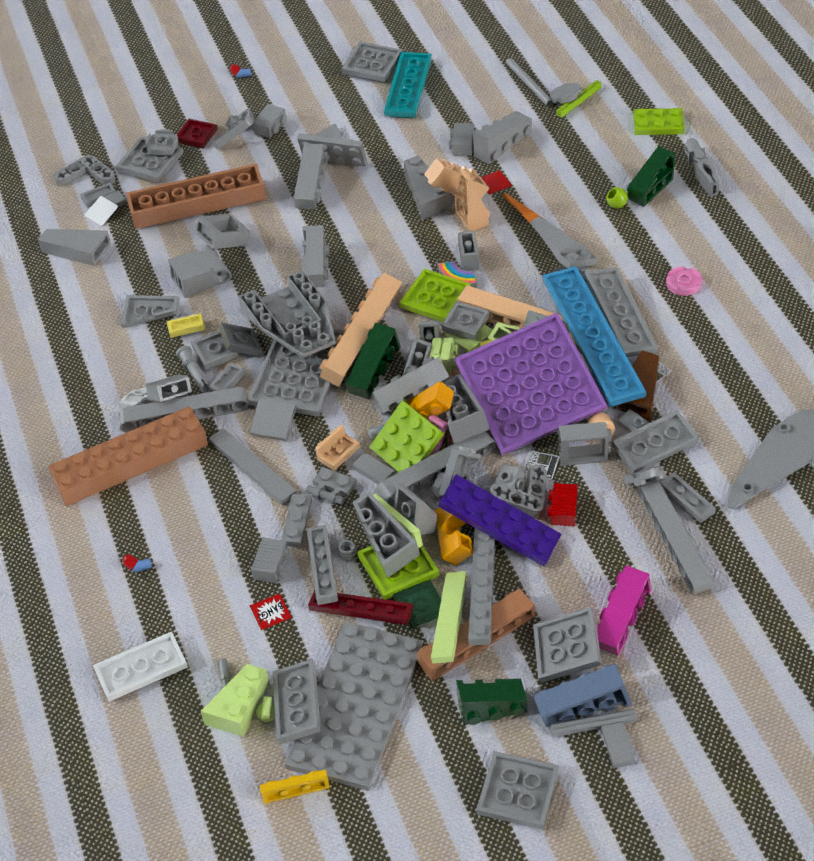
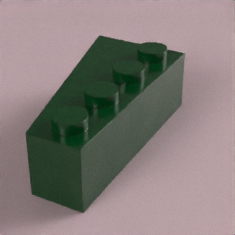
[345,323,401,399]

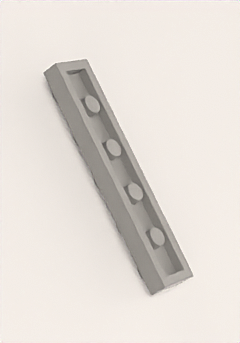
[307,525,338,605]

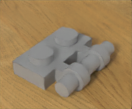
[306,467,357,505]

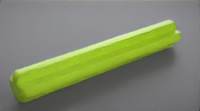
[556,80,602,118]

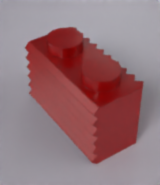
[547,483,578,527]

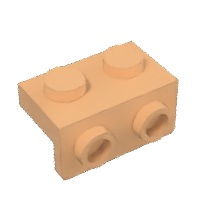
[315,425,360,471]

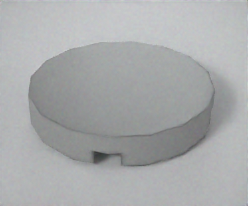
[550,83,582,104]

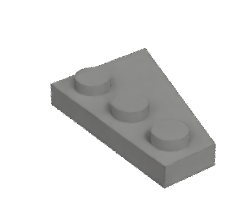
[121,295,180,328]

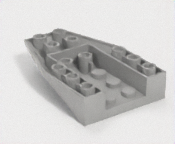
[238,270,336,358]

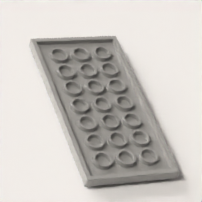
[285,621,424,791]

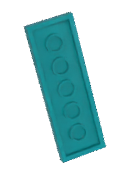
[384,52,432,118]

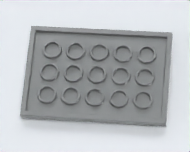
[247,329,344,417]

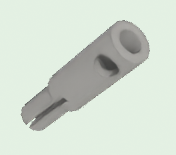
[218,658,230,688]

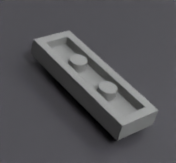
[660,472,716,523]
[281,494,312,547]

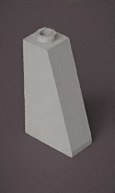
[38,229,111,266]

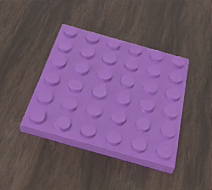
[454,313,607,456]

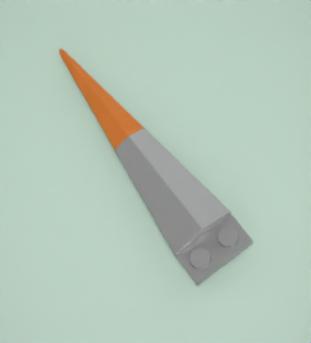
[503,192,598,268]

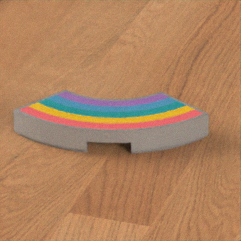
[437,261,477,288]

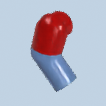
[230,64,251,78]
[123,554,152,572]

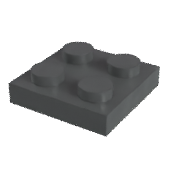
[219,322,262,356]

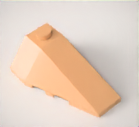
[455,168,490,231]

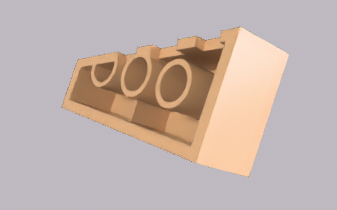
[425,158,489,199]

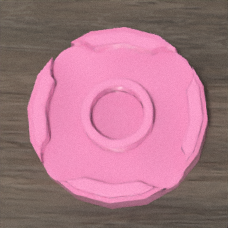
[666,266,702,296]

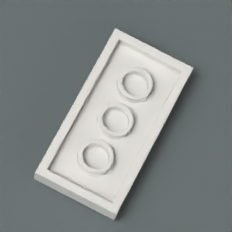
[93,632,188,702]

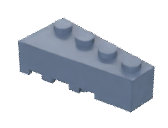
[533,663,633,727]

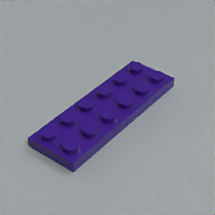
[437,474,562,567]

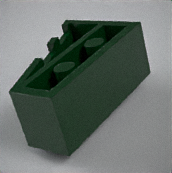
[627,146,675,207]
[456,678,528,725]

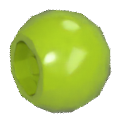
[606,187,628,209]

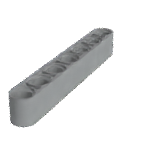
[119,387,248,433]
[376,431,497,506]
[637,480,713,595]

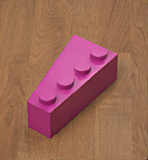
[597,565,651,655]

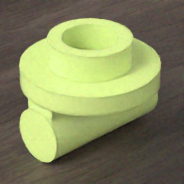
[256,696,275,722]

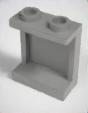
[439,446,481,496]

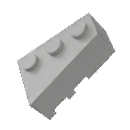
[302,225,330,287]

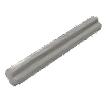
[550,709,637,737]

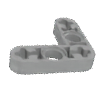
[211,108,254,149]
[54,155,116,186]
[487,464,547,516]

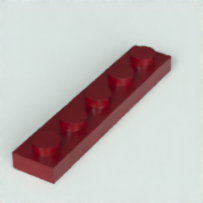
[308,590,414,625]

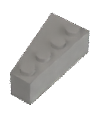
[372,356,450,414]
[443,374,490,444]
[353,491,420,578]

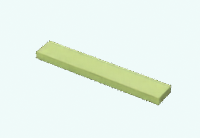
[431,571,468,664]

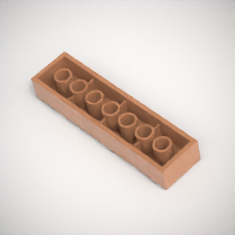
[126,163,266,229]
[48,406,208,506]

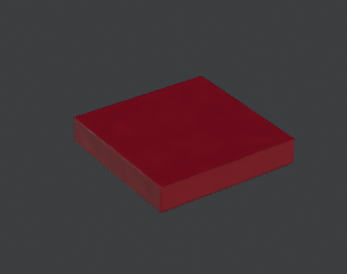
[177,118,218,149]

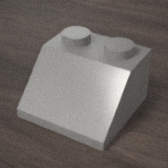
[394,483,437,535]

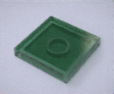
[392,579,441,629]

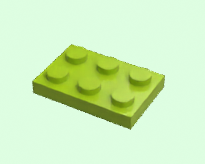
[633,108,685,135]

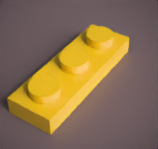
[259,769,330,804]

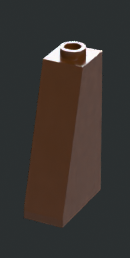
[615,350,659,420]

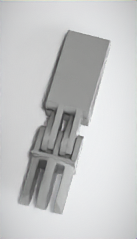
[684,138,720,196]

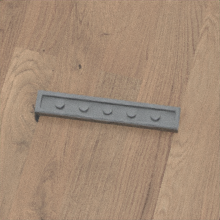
[209,428,297,505]

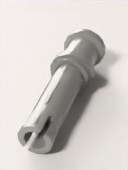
[176,345,210,392]

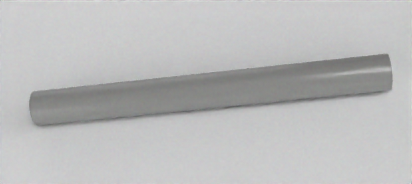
[506,58,553,107]

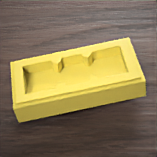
[166,313,205,338]

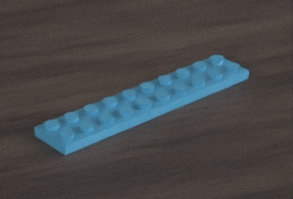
[542,266,646,407]

